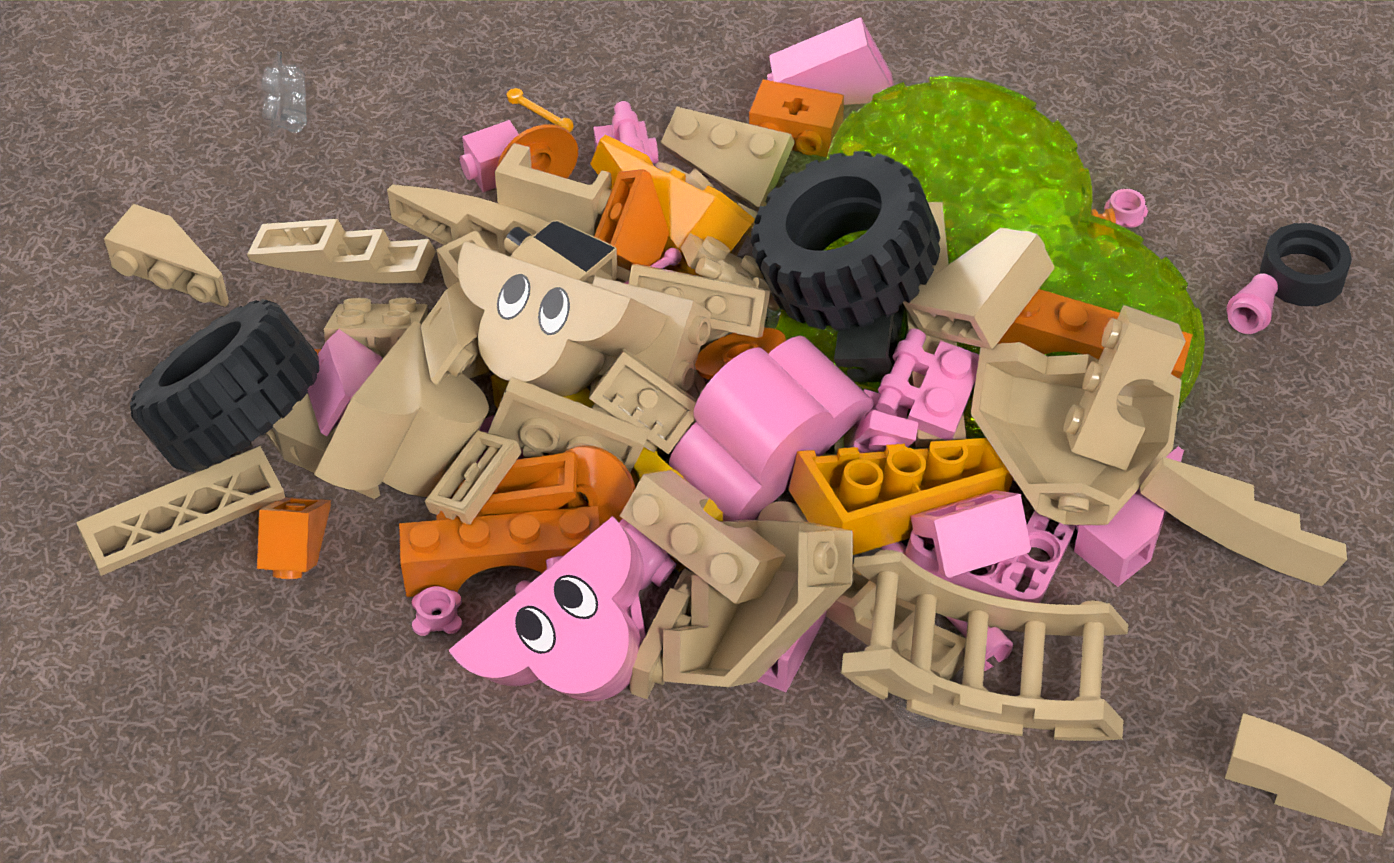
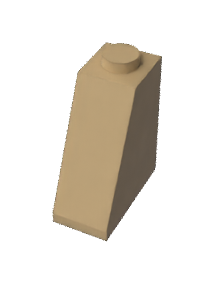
[903,228,1055,350]

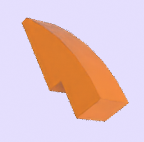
[436,452,577,520]

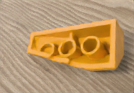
[590,134,755,277]

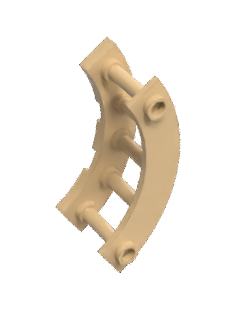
[841,550,1128,741]

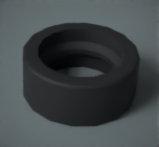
[1260,223,1352,306]

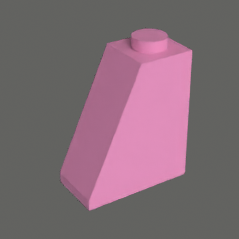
[767,17,897,105]

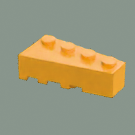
[789,438,1013,555]

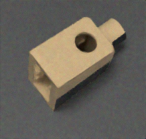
[504,220,617,284]

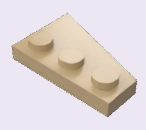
[661,107,795,211]
[486,377,649,473]

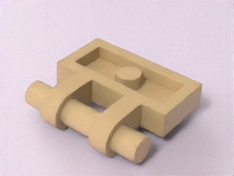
[681,233,779,311]

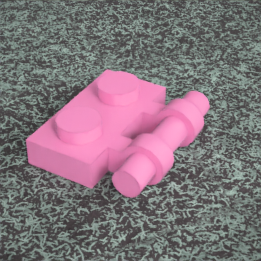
[876,329,979,441]

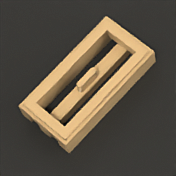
[425,430,522,525]

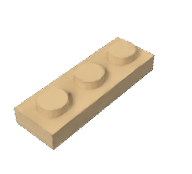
[629,264,771,338]

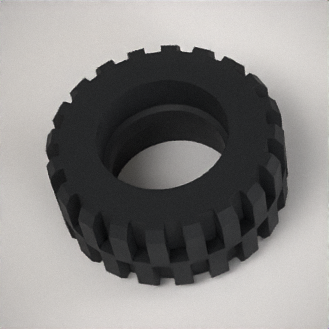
[751,151,941,331]
[130,299,320,472]

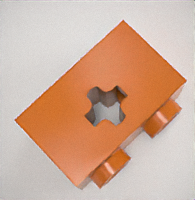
[749,79,844,158]

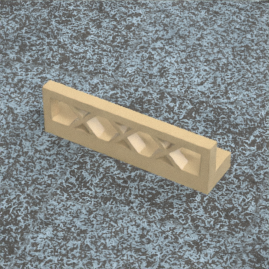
[76,446,285,576]

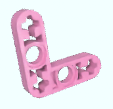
[906,510,1076,603]

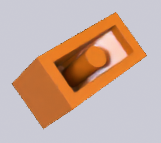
[594,169,669,271]
[257,497,331,579]

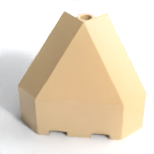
[971,342,1182,525]
[663,519,853,687]

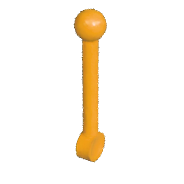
[507,88,574,133]

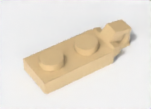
[629,569,695,699]

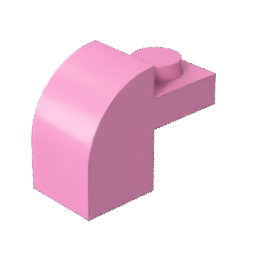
[844,389,919,453]

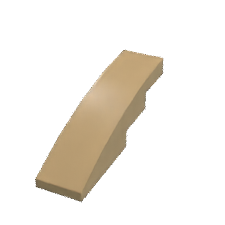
[387,184,549,256]
[247,219,436,283]
[1140,457,1347,586]
[826,563,966,681]

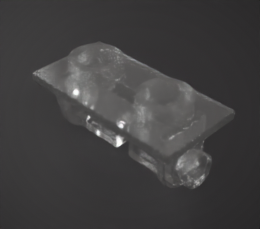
[261,51,307,137]

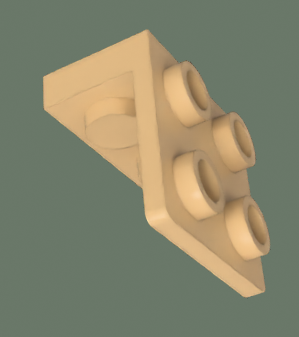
[324,298,428,358]
[589,348,697,454]

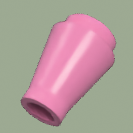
[1227,274,1278,334]

